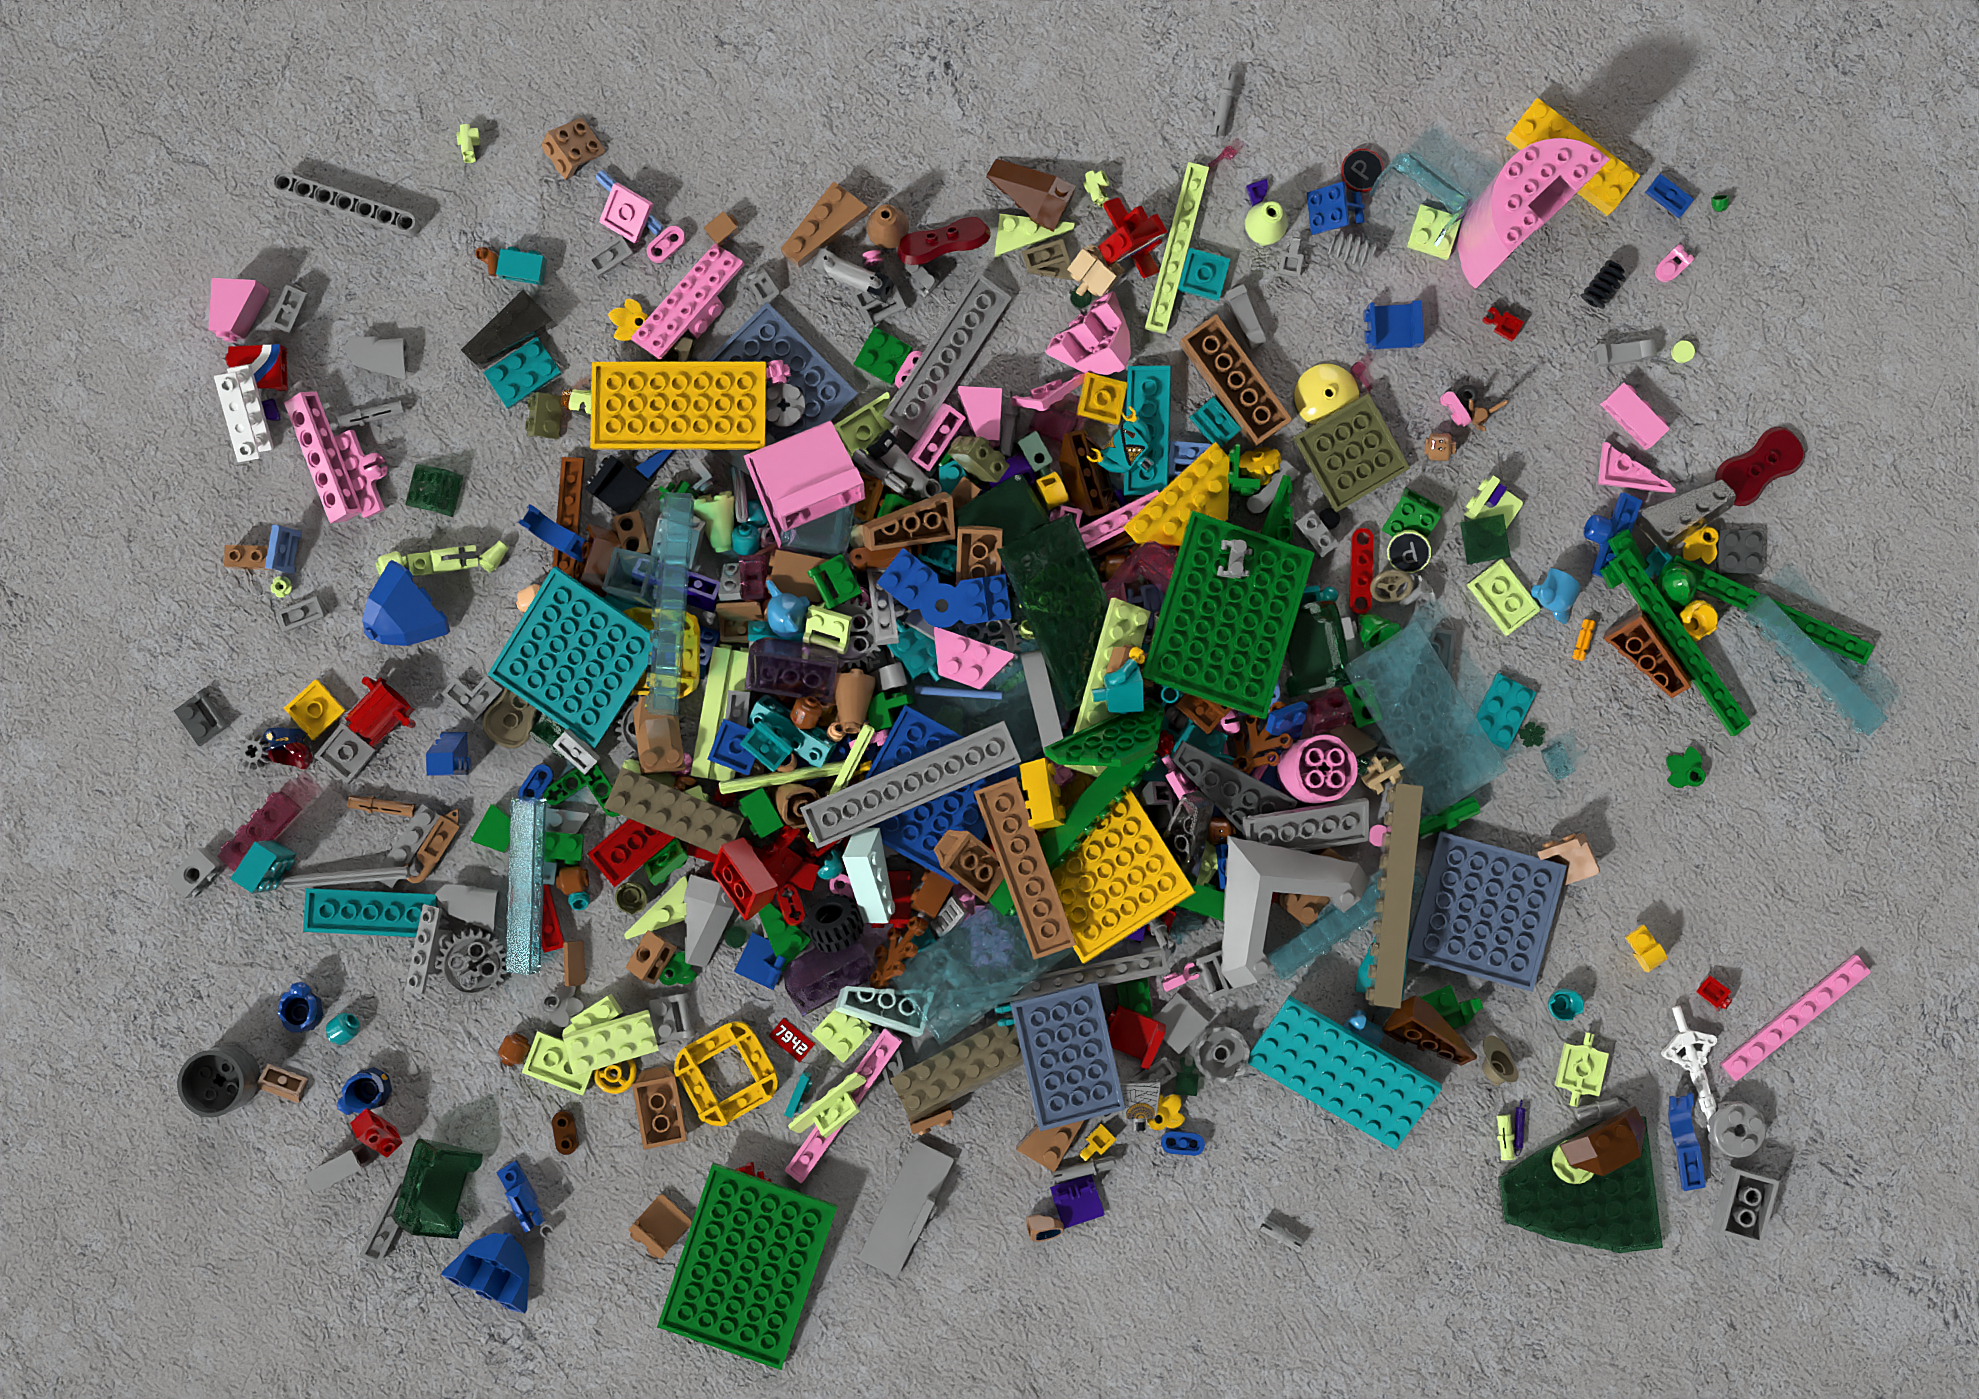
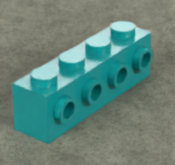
[747,694,838,768]

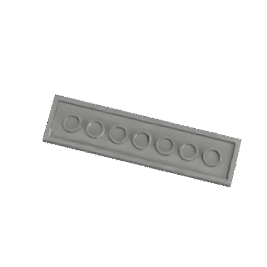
[882,272,1012,441]

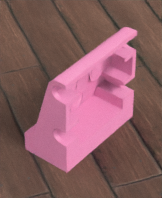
[749,420,865,532]

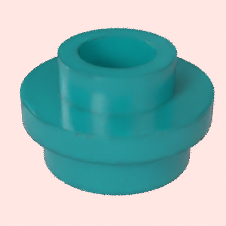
[568,891,590,910]

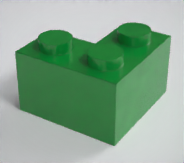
[739,787,787,839]

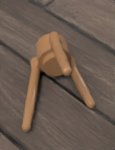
[1467,399,1509,431]

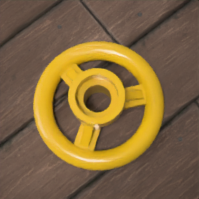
[593,1059,637,1094]

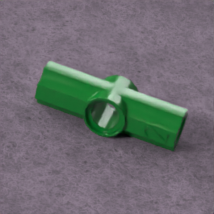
[1418,796,1481,839]

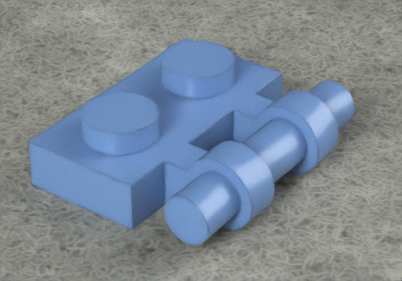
[1125,582,1164,629]

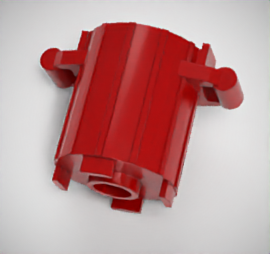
[345,677,416,747]

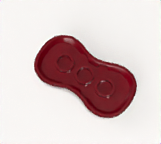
[897,217,991,265]
[1715,426,1805,506]

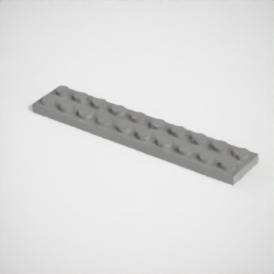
[800,721,1021,849]

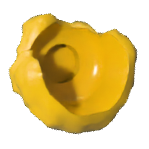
[1678,600,1718,642]

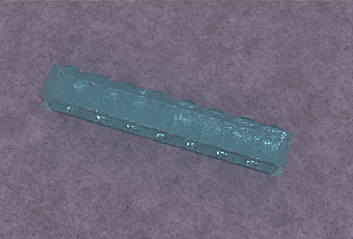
[1742,593,1888,736]
[505,796,546,975]
[1266,866,1426,980]

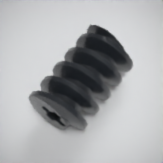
[1580,260,1626,309]

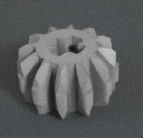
[235,733,271,770]

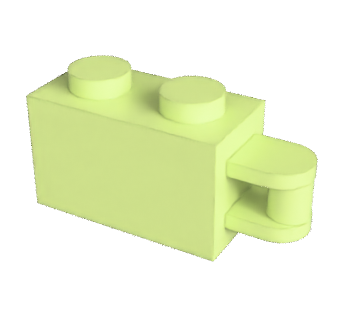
[563,994,623,1034]

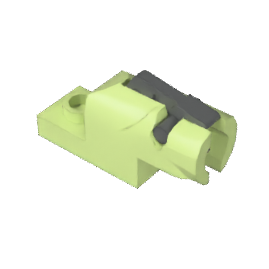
[407,545,478,576]

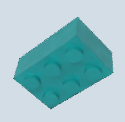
[230,840,297,894]

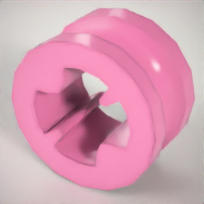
[862,250,883,267]

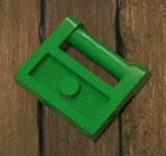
[807,554,863,610]

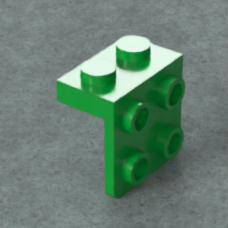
[1227,444,1260,497]

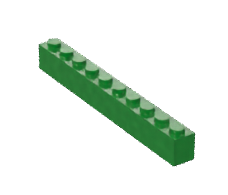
[988,752,1159,917]

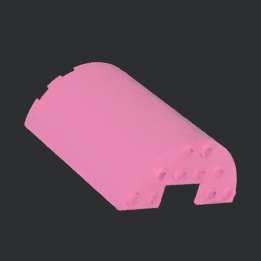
[1457,138,1610,289]

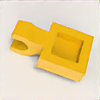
[1078,1123,1117,1161]

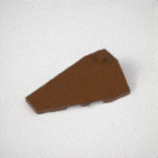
[986,159,1076,232]
[1382,995,1477,1066]

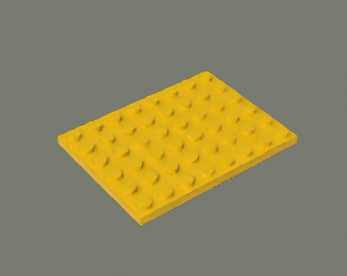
[1028,770,1196,964]

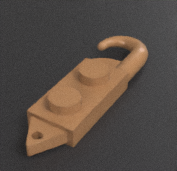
[404,808,460,883]

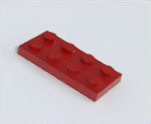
[587,819,676,887]

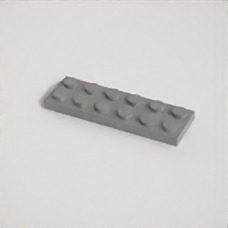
[1243,798,1369,851]

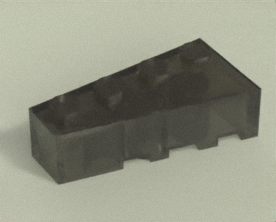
[461,290,558,370]
[1635,480,1736,553]
[1162,790,1215,887]

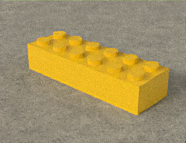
[1505,98,1640,216]

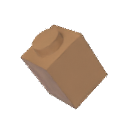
[704,211,740,247]

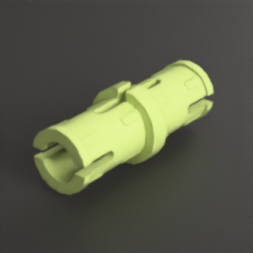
[1497,1114,1515,1160]

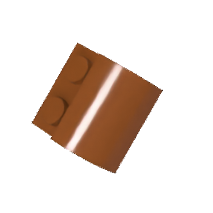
[842,471,898,522]
[1175,693,1231,734]

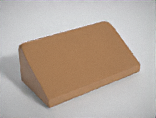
[563,941,585,986]
[257,1063,308,1103]

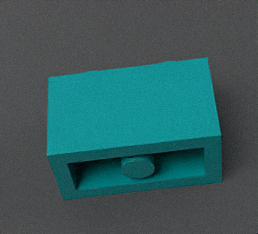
[496,247,547,286]

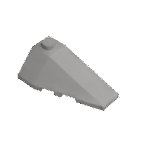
[684,874,734,967]

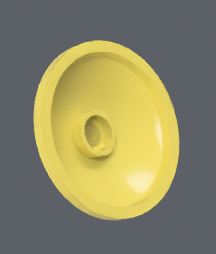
[1294,364,1359,425]

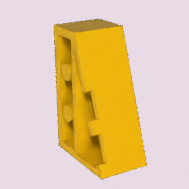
[1019,758,1066,831]

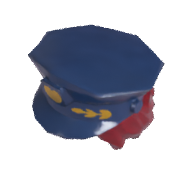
[263,727,313,770]

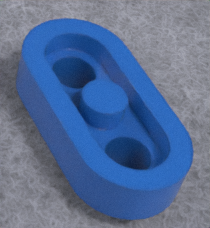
[519,764,554,804]
[1161,1130,1205,1156]

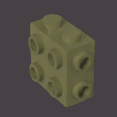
[948,436,1010,483]

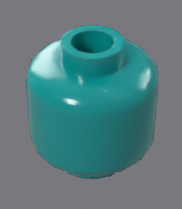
[731,523,760,557]
[326,1012,359,1045]

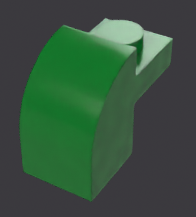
[868,692,915,732]

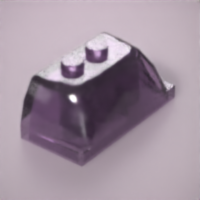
[745,637,838,703]
[784,940,877,1016]

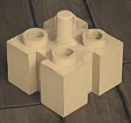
[1067,243,1126,296]

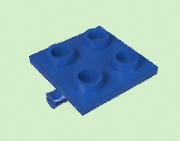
[1307,182,1365,235]
[734,932,786,990]

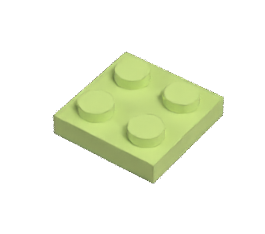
[1406,205,1462,260]

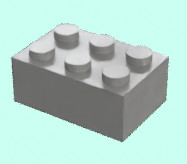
[1712,1165,1779,1246]

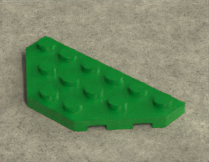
[1044,698,1165,767]

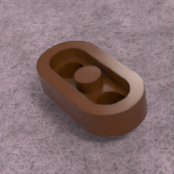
[552,1110,579,1155]

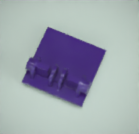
[1050,1174,1105,1229]

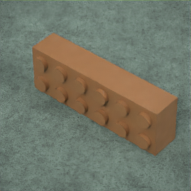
[1179,314,1292,448]

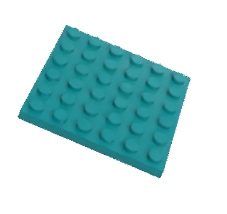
[487,566,664,749]

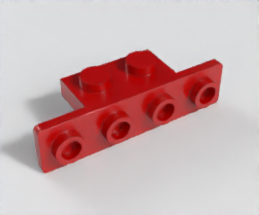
[1103,198,1162,279]
[760,825,803,893]

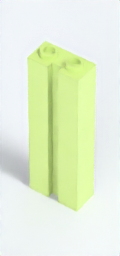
[690,644,753,781]

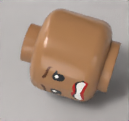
[1424,433,1456,461]

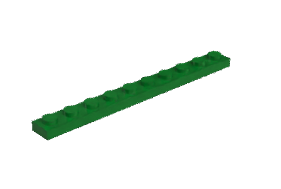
[1609,548,1751,736]
[1672,555,1874,665]

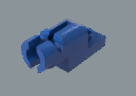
[496,1160,545,1232]

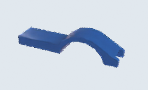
[517,504,588,562]
[1668,1092,1706,1191]

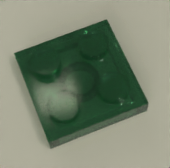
[1459,514,1511,565]

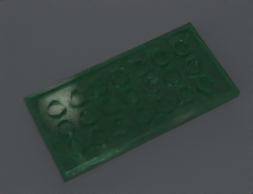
[997,513,1109,711]

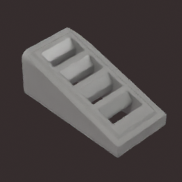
[930,895,967,939]

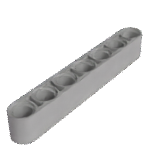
[273,172,421,237]

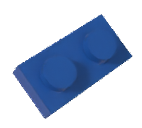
[1645,174,1694,218]

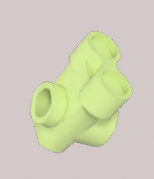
[456,124,480,163]
[1083,170,1110,207]

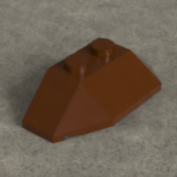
[1058,429,1114,517]
[1559,1106,1646,1176]

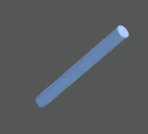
[915,685,1003,699]

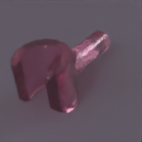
[1207,146,1236,169]
[1350,362,1373,391]

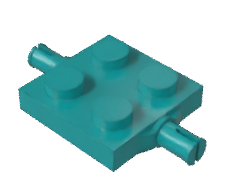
[887,617,943,682]
[1167,717,1235,765]

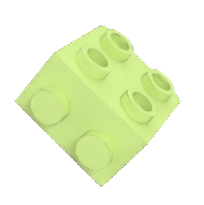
[1464,475,1523,537]

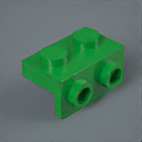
[537,831,584,865]

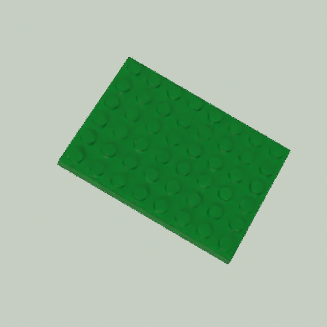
[1141,510,1315,719]
[657,1162,838,1370]

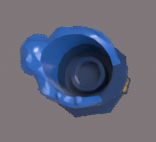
[277,982,324,1033]
[337,1067,392,1115]

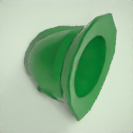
[1657,562,1696,609]
[1357,613,1402,652]

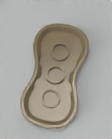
[483,687,537,748]

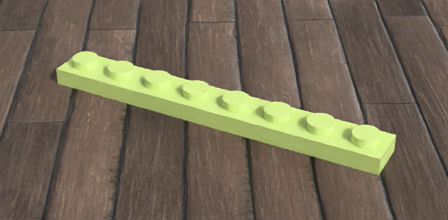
[1145,162,1209,334]

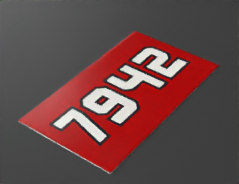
[769,1018,815,1063]

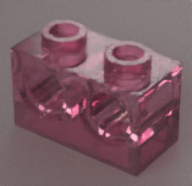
[739,554,770,600]
[1305,690,1354,736]

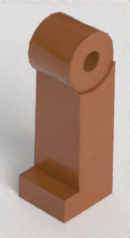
[849,545,912,572]

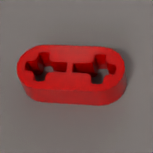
[777,884,805,926]

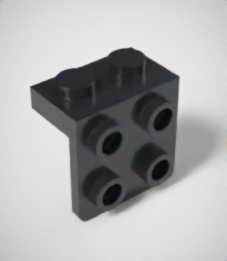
[585,455,648,515]

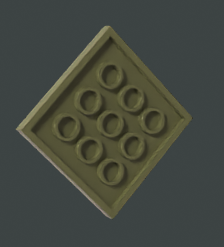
[1292,393,1410,512]

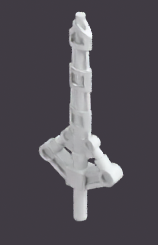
[1661,1005,1717,1133]

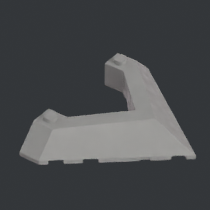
[1220,836,1370,989]

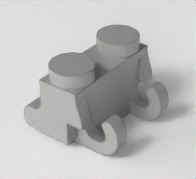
[900,264,943,298]
[1217,539,1253,578]

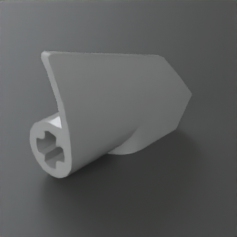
[342,337,408,380]
[435,884,500,932]

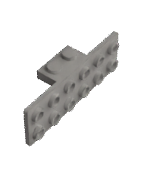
[858,1140,954,1277]

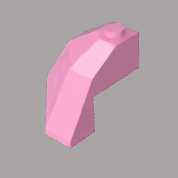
[1045,291,1131,375]

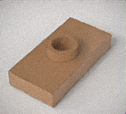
[950,476,982,524]

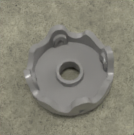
[1194,1026,1250,1082]
[1708,1101,1766,1158]

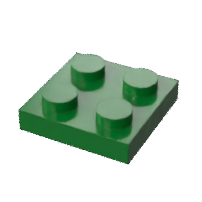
[854,326,912,386]
[643,838,689,886]

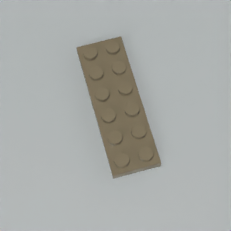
[604,767,744,855]

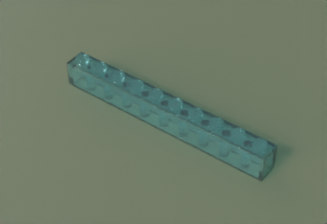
[645,492,695,716]

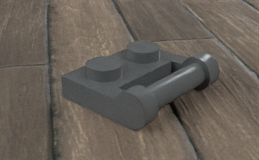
[174,688,231,746]

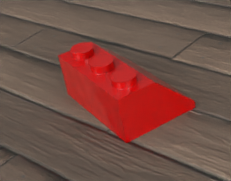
[711,837,778,921]

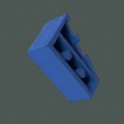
[426,732,472,776]

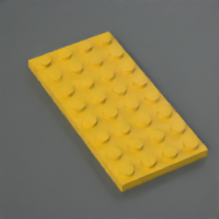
[590,362,767,450]

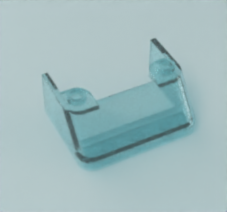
[1369,151,1473,246]

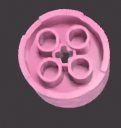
[1277,735,1358,805]

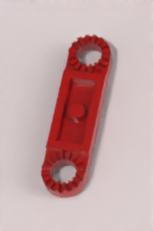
[1349,528,1374,615]

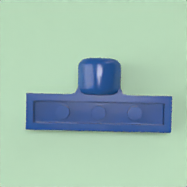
[1583,492,1643,579]

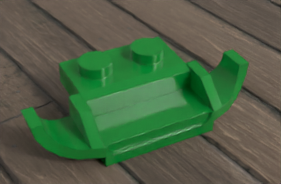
[1419,985,1483,1029]

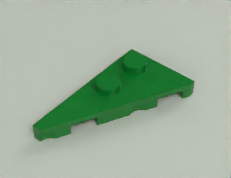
[1260,475,1293,544]
[758,902,811,971]

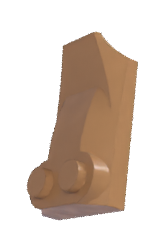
[956,526,1002,586]
[633,694,685,776]
[934,830,1005,903]
[1274,847,1348,928]
[632,1066,688,1150]

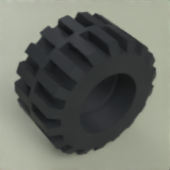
[804,894,864,953]

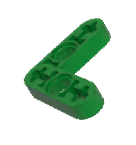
[544,763,620,817]

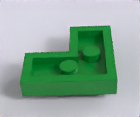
[1600,529,1648,589]

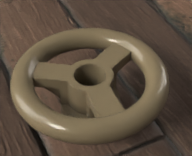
[1370,569,1414,604]

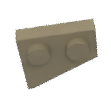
[1022,239,1075,280]
[1320,716,1378,757]

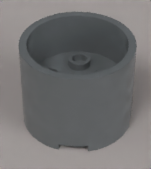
[177,1044,261,1117]

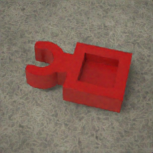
[1482,307,1524,342]

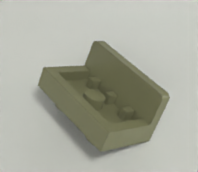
[525,392,563,440]

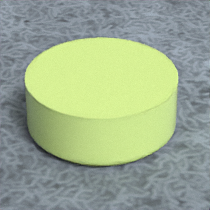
[1671,341,1695,363]

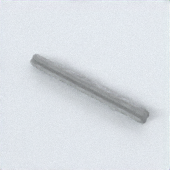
[283,866,410,888]

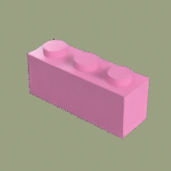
[1600,383,1670,450]
[907,403,966,471]

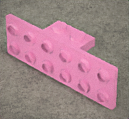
[631,244,744,359]

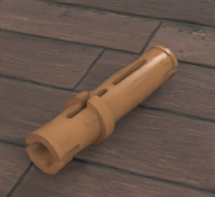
[347,795,416,818]

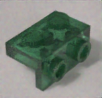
[528,713,580,758]

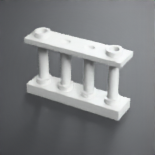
[214,364,274,462]

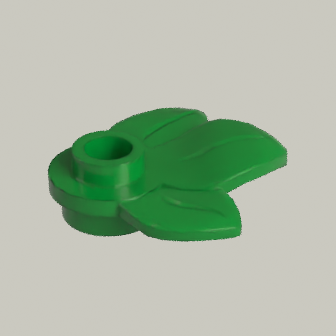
[1666,746,1706,788]
[659,951,697,986]

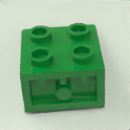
[1382,487,1443,538]

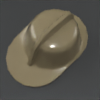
[1482,1035,1519,1086]

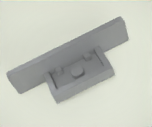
[406,904,452,994]

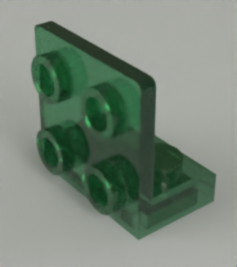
[405,464,464,517]

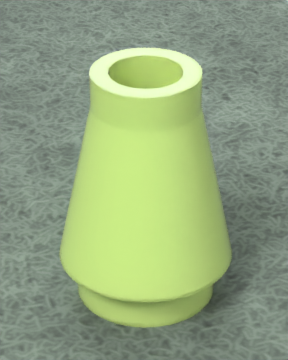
[478,541,509,573]

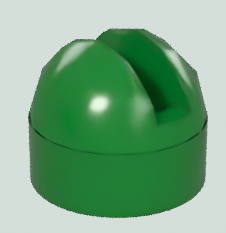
[1711,195,1729,212]

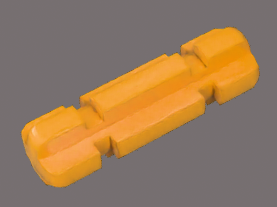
[1572,619,1596,661]

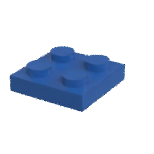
[707,718,756,775]

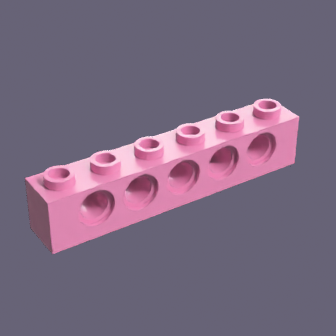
[284,391,362,523]

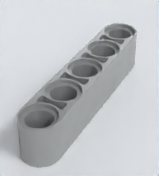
[1020,648,1064,758]

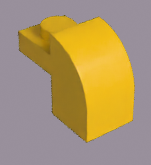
[1035,471,1069,510]
[1625,924,1668,972]

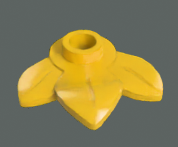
[608,299,649,341]
[1677,526,1719,564]
[1147,1092,1185,1130]

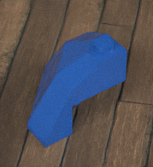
[362,560,450,646]
[441,1232,530,1314]

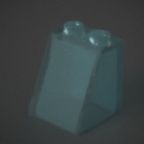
[602,547,665,608]

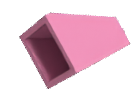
[208,278,269,343]
[958,386,1002,450]

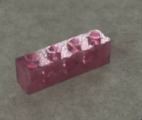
[217,792,302,872]

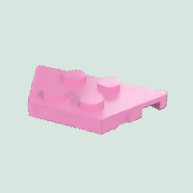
[934,627,1015,690]

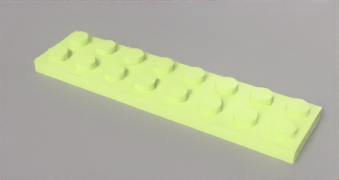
[1064,598,1151,778]

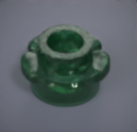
[1356,754,1370,775]

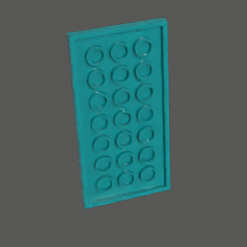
[1248,995,1442,1150]

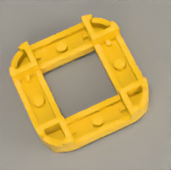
[622,607,700,699]
[674,1021,779,1127]

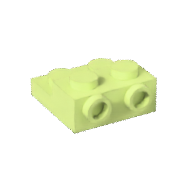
[811,1008,873,1063]

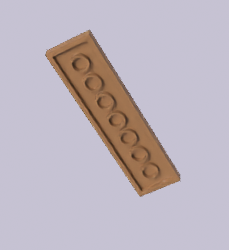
[974,777,1076,960]

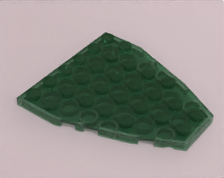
[1498,1116,1663,1253]

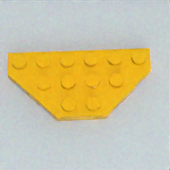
[1123,442,1230,546]

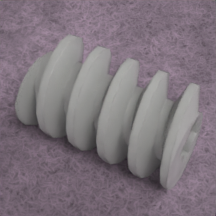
[1328,230,1377,267]

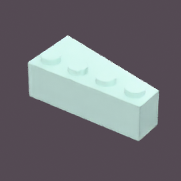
[842,828,895,923]
[834,986,935,1037]

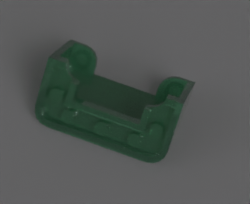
[954,474,1056,550]
[1285,600,1353,698]
[394,1138,483,1239]

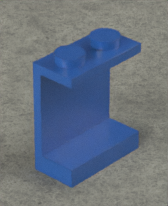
[1363,300,1424,350]

